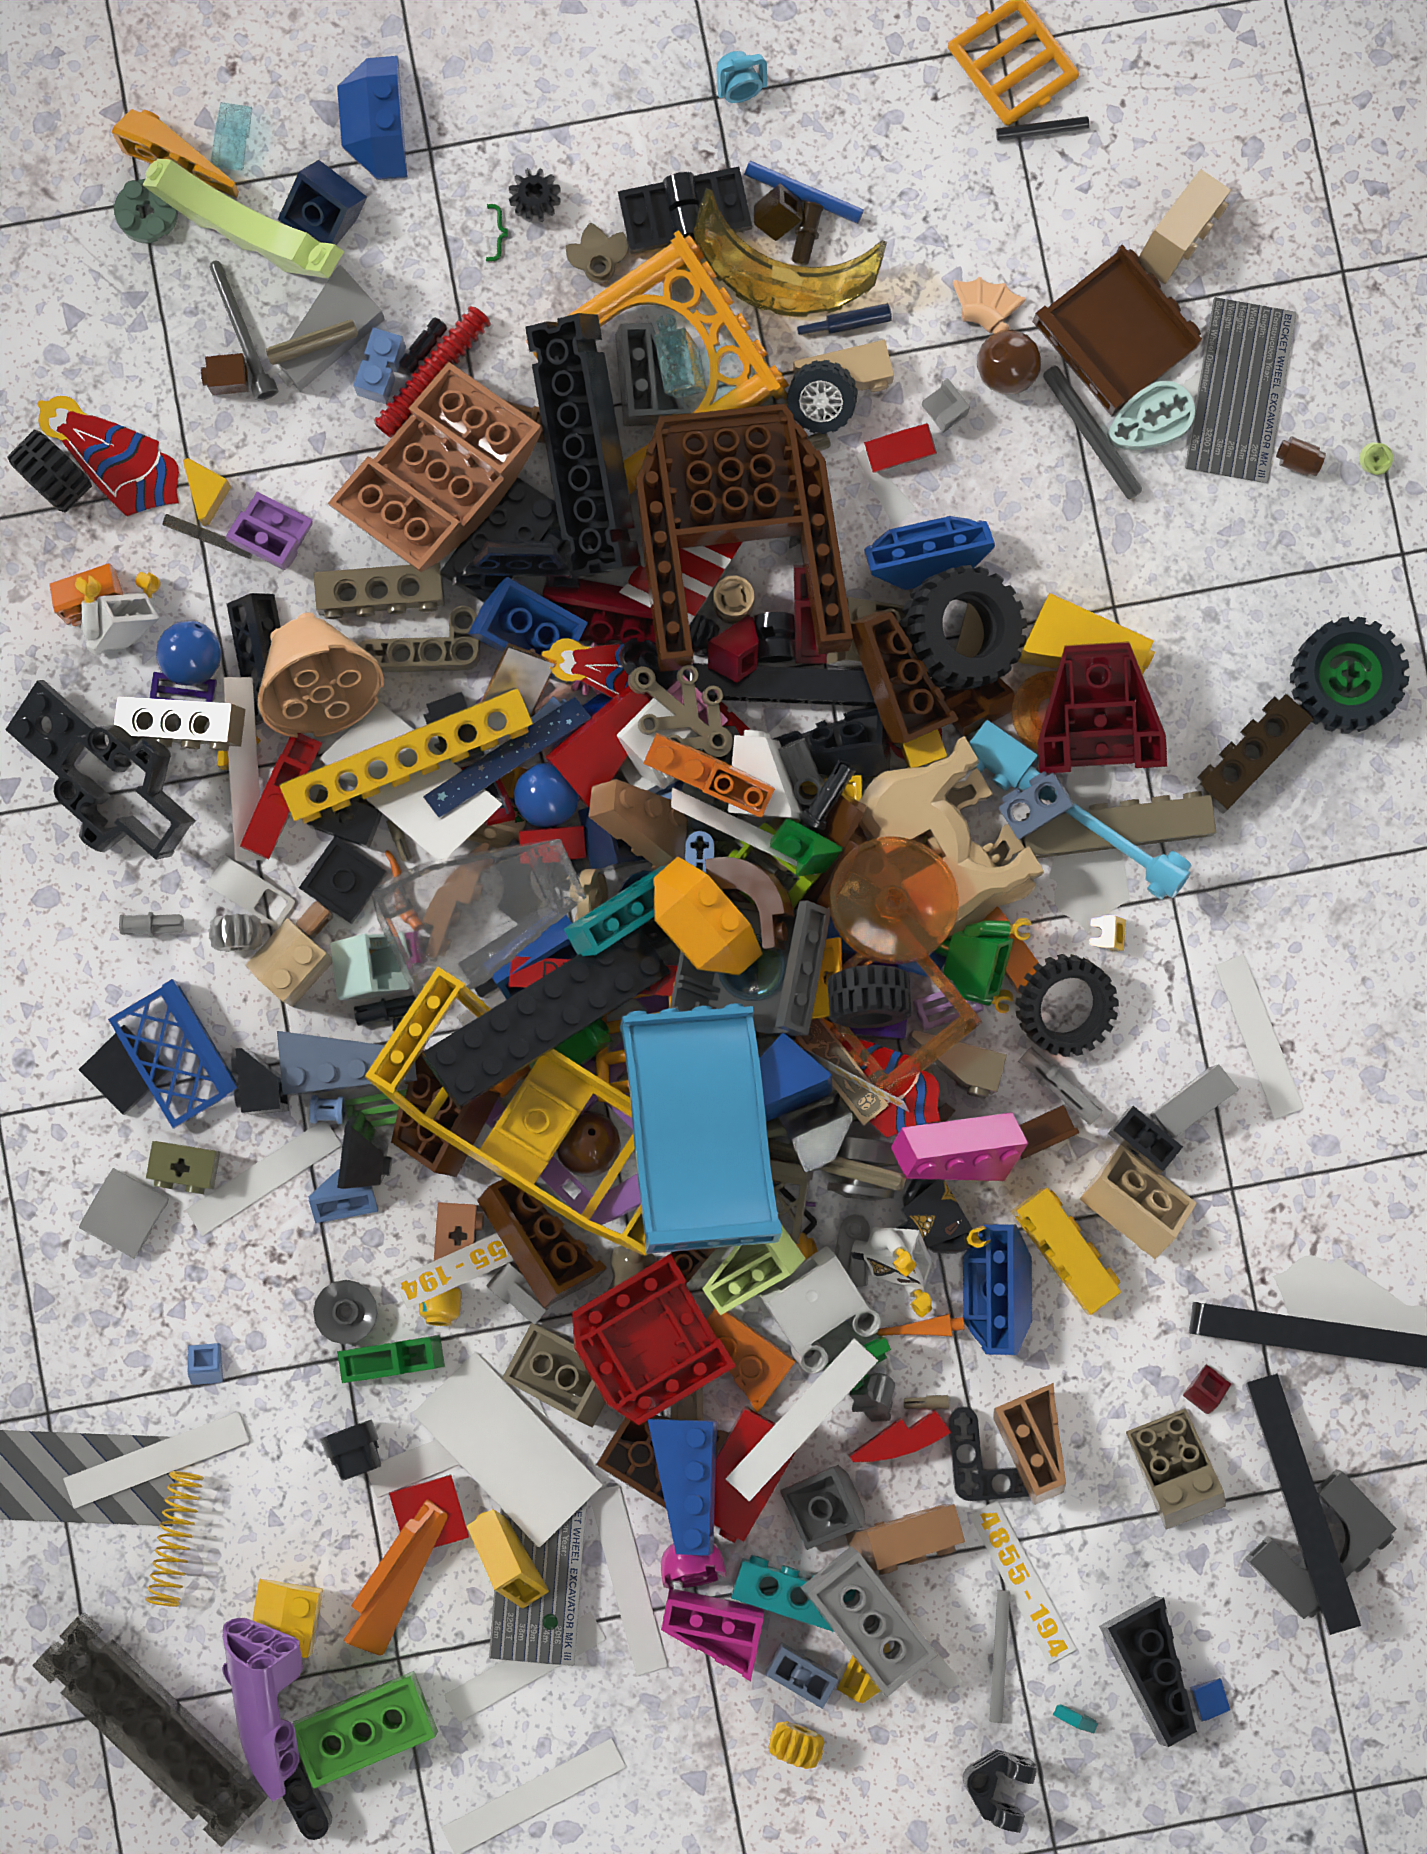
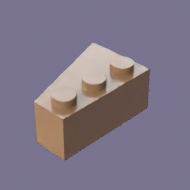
[993,1383,1066,1505]
[845,1504,965,1575]

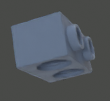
[998,771,1075,840]

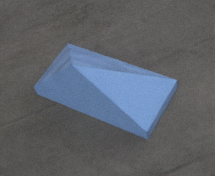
[308,1169,378,1223]

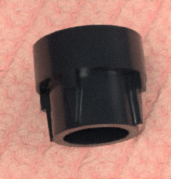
[320,1419,381,1481]

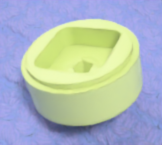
[1359,442,1393,475]

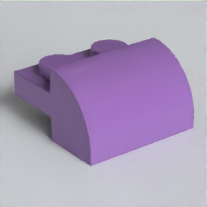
[226,492,312,570]

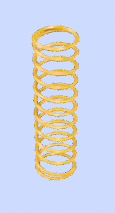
[145,1471,204,1607]

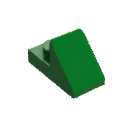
[770,817,842,877]

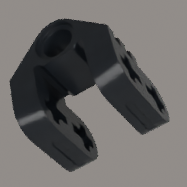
[963,1749,1038,1833]

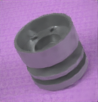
[827,1136,898,1201]

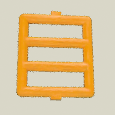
[948,0,1079,126]

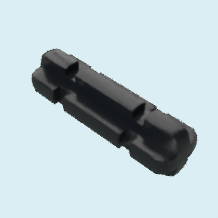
[399,317,447,374]

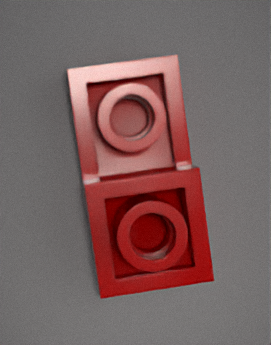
[864,423,937,473]
[519,825,586,863]

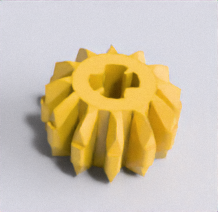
[768,1721,825,1769]

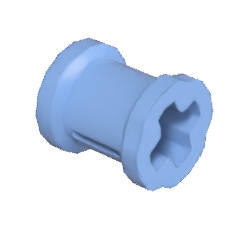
[310,1095,345,1124]

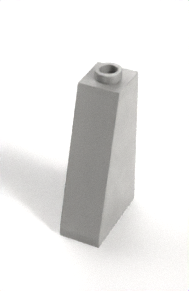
[277,265,385,392]

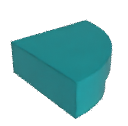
[1053,1704,1099,1734]

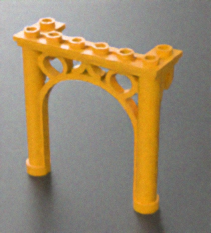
[526,230,789,494]

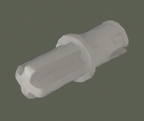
[119,912,184,937]

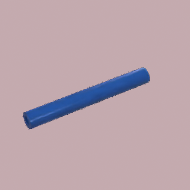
[744,160,864,224]

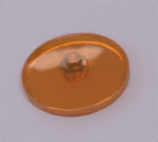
[829,836,959,964]

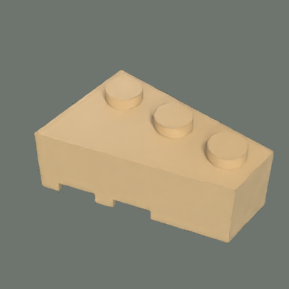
[1139,169,1231,284]

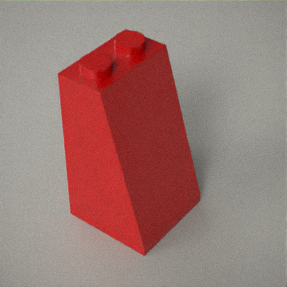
[714,1405,797,1543]

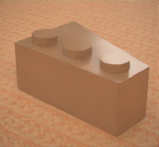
[589,779,688,870]

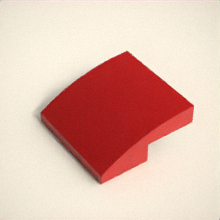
[389,1474,469,1548]

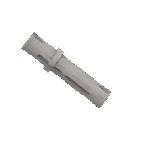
[1018,1046,1103,1126]

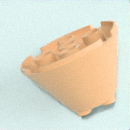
[258,612,384,738]

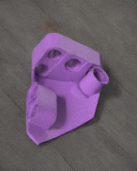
[222,1618,303,1802]

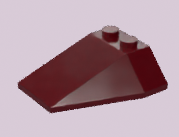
[1038,641,1167,773]

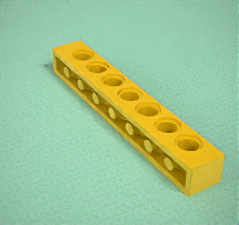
[279,688,533,824]

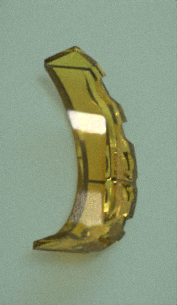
[694,189,887,317]

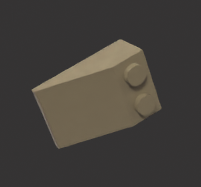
[907,1030,1007,1099]
[502,1323,605,1428]

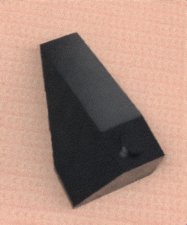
[773,707,891,778]

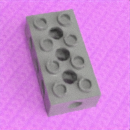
[800,1546,938,1697]

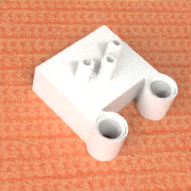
[758,1245,881,1374]

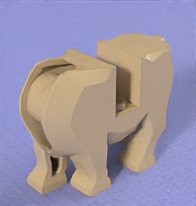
[859,736,1044,940]

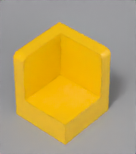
[899,729,947,768]

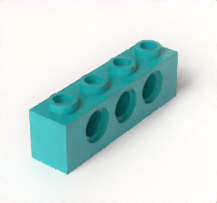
[564,865,667,956]
[731,1555,855,1632]

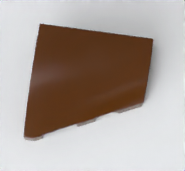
[936,677,1016,736]

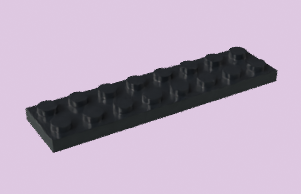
[421,927,671,1109]

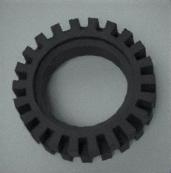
[1015,954,1119,1057]

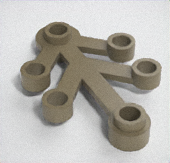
[628,665,733,758]

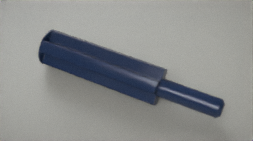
[797,303,892,335]

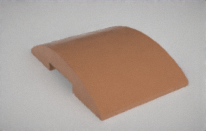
[328,362,543,572]

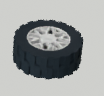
[787,360,858,434]

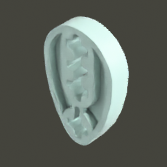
[1108,381,1195,450]

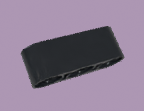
[282,1754,332,1840]

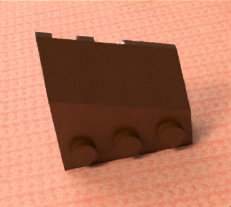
[391,1048,501,1177]
[595,1415,730,1509]

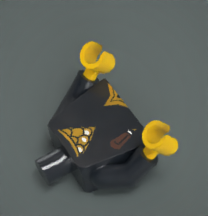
[896,1179,991,1254]

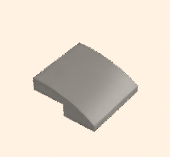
[79,1168,169,1259]

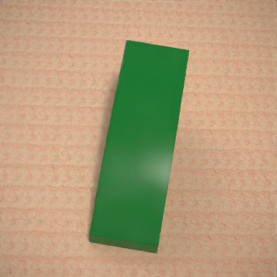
[337,1335,445,1383]

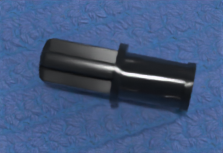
[354,995,416,1026]

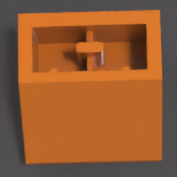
[49,563,123,626]

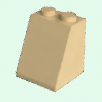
[245,918,332,1007]

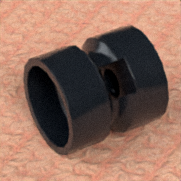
[753,612,796,663]

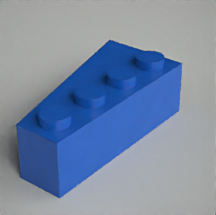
[648,1419,717,1556]

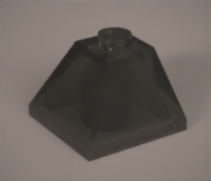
[779,1091,853,1172]

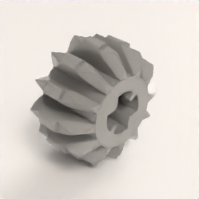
[208,914,264,952]

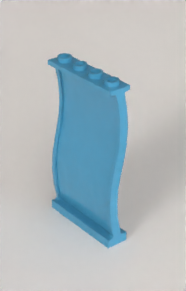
[620,1003,782,1254]

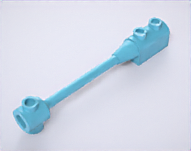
[969,720,1192,900]

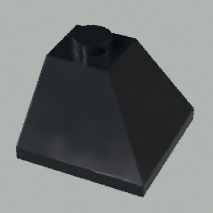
[337,1110,392,1189]

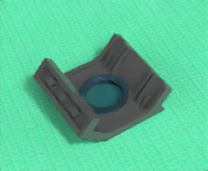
[670,900,832,1037]

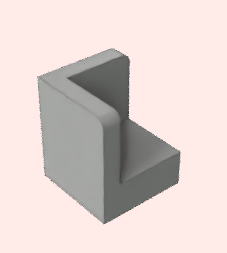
[921,378,970,433]

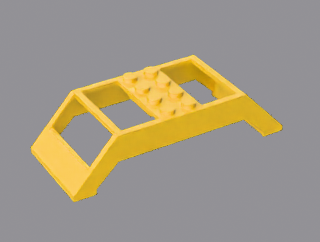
[365,966,647,1256]

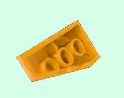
[111,109,239,198]

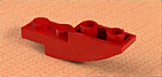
[240,733,322,860]

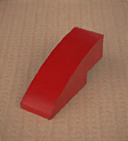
[848,1410,951,1462]

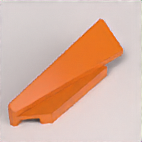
[343,1499,448,1656]

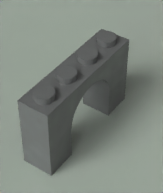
[1244,1469,1397,1619]

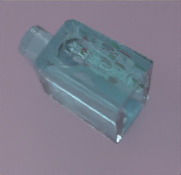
[654,327,707,399]

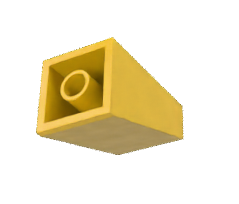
[1018,593,1155,674]

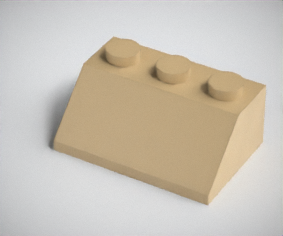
[1080,1144,1197,1259]

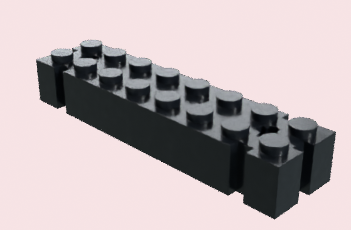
[525,313,641,578]

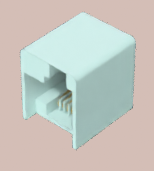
[330,932,410,1000]

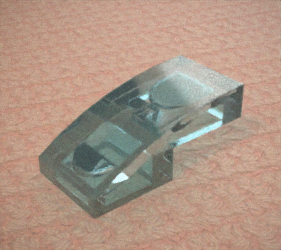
[211,102,252,171]

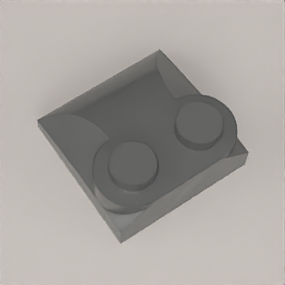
[780,1465,866,1550]

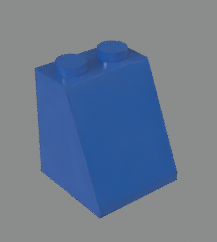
[759,1032,832,1122]

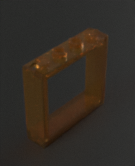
[821,919,982,1095]

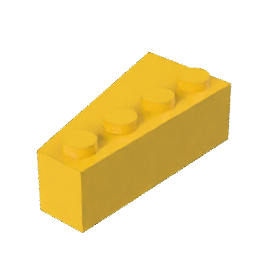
[1010,1188,1121,1315]

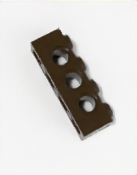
[1195,694,1314,814]

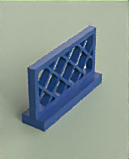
[108,979,239,1129]

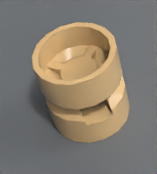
[713,575,754,624]

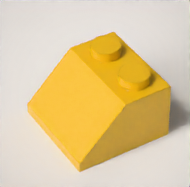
[252,1578,323,1658]

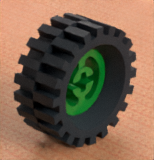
[1290,616,1410,734]

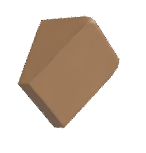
[296,901,333,939]

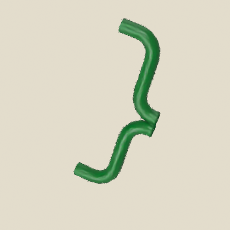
[486,204,508,261]

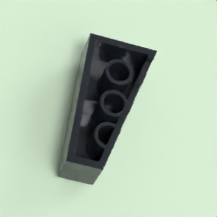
[1099,1596,1197,1747]

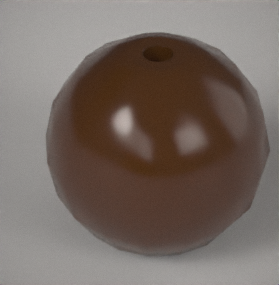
[977,329,1041,395]
[557,1111,621,1178]

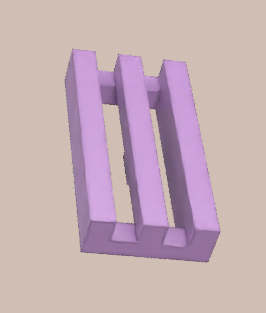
[913,987,984,1031]

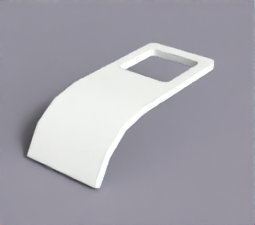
[206,856,295,929]

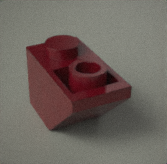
[707,615,758,682]

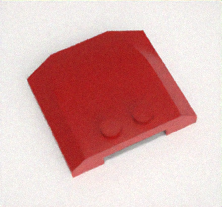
[572,1254,736,1425]

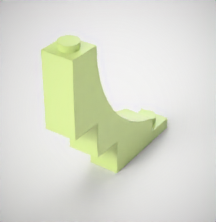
[143,158,344,278]

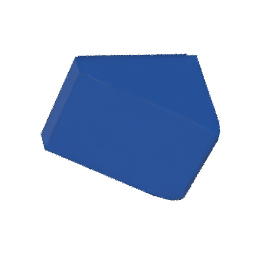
[1190,1678,1230,1722]

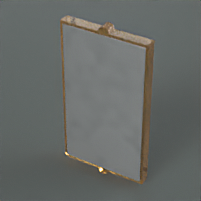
[480,643,557,735]

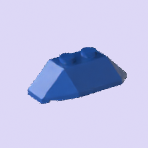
[337,56,408,180]
[864,516,995,590]
[963,1224,1032,1355]

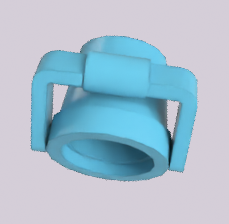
[716,51,767,103]

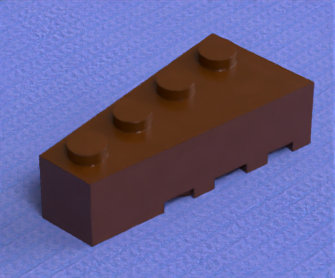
[851,611,959,743]
[477,1178,607,1308]

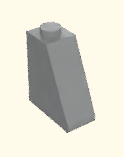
[1150,1064,1239,1138]

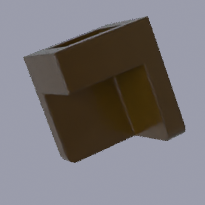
[754,183,802,241]

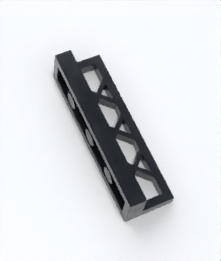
[226,593,281,725]

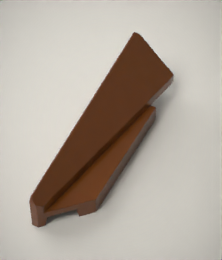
[794,793,866,909]

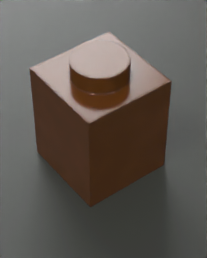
[201,353,250,395]

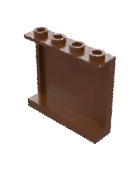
[1032,244,1202,417]

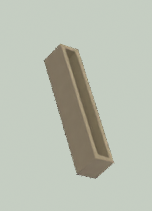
[1020,791,1217,859]

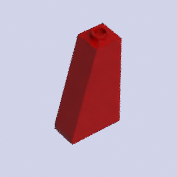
[545,685,653,808]

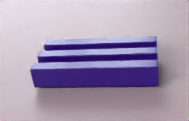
[149,672,217,702]

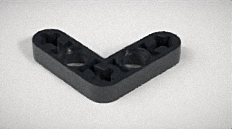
[948,1406,1030,1501]

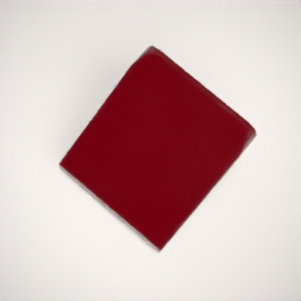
[1183,1364,1231,1414]

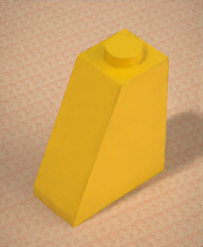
[467,1509,549,1609]

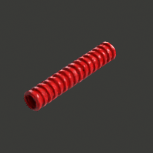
[374,306,491,438]

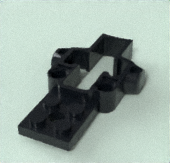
[5,680,196,860]

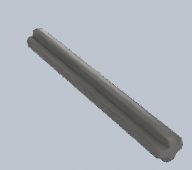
[1043,365,1142,499]

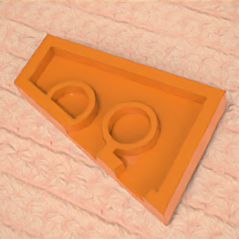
[706,1308,796,1414]

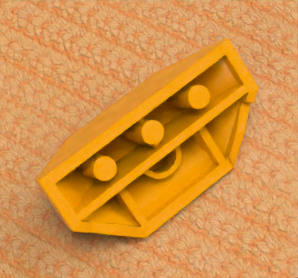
[653,857,763,976]

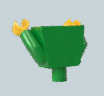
[934,918,1031,1013]

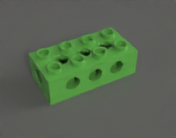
[292,1671,438,1789]

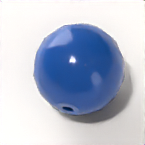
[156,621,221,686]
[514,763,579,828]

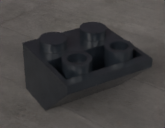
[231,1048,289,1115]

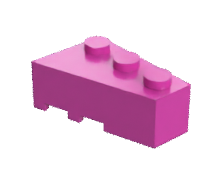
[661,1589,764,1682]

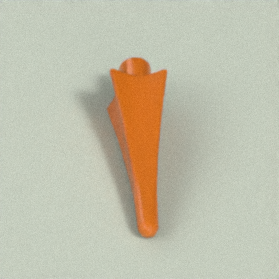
[876,1313,965,1337]

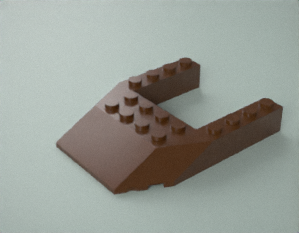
[636,404,853,672]

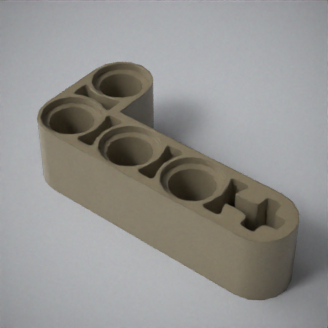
[358,605,480,673]

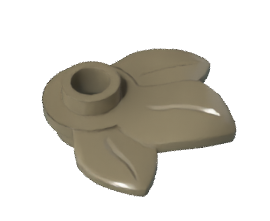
[566,223,627,283]

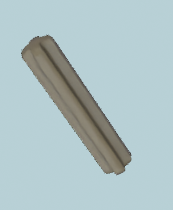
[266,319,358,365]

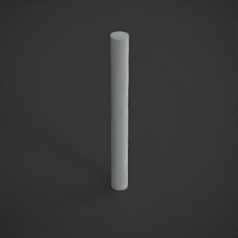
[989,1590,1010,1723]

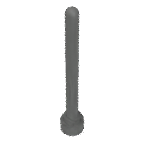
[209,260,279,401]

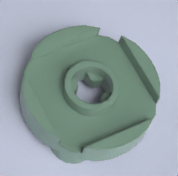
[114,179,178,243]

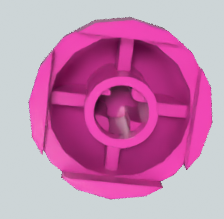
[661,1543,726,1589]

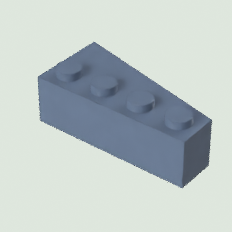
[277,1031,417,1095]

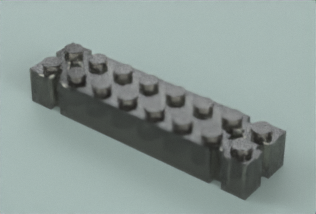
[32,1612,268,1848]

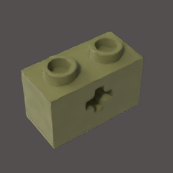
[146,1140,220,1194]

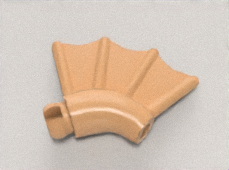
[953,277,1026,334]

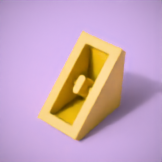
[183,458,231,526]

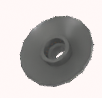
[313,1280,378,1344]

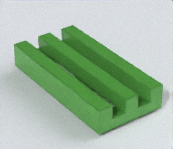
[344,1089,407,1127]

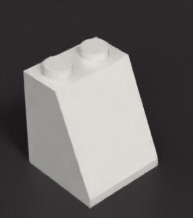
[728,730,803,819]

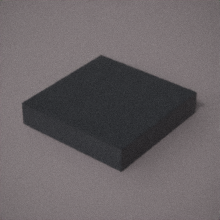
[299,836,388,924]
[78,1025,169,1115]

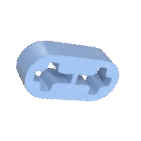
[685,831,714,873]

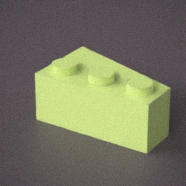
[702,1224,806,1315]

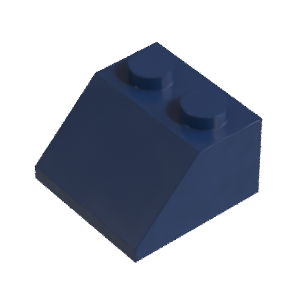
[278,160,367,245]
[578,807,649,871]

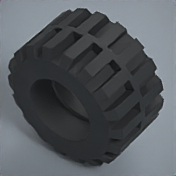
[7,430,92,513]
[828,965,912,1028]

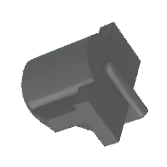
[849,1373,895,1422]

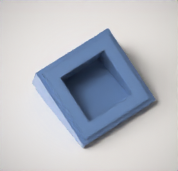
[187,1343,223,1385]

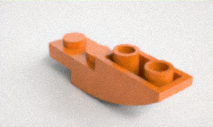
[643,733,775,818]

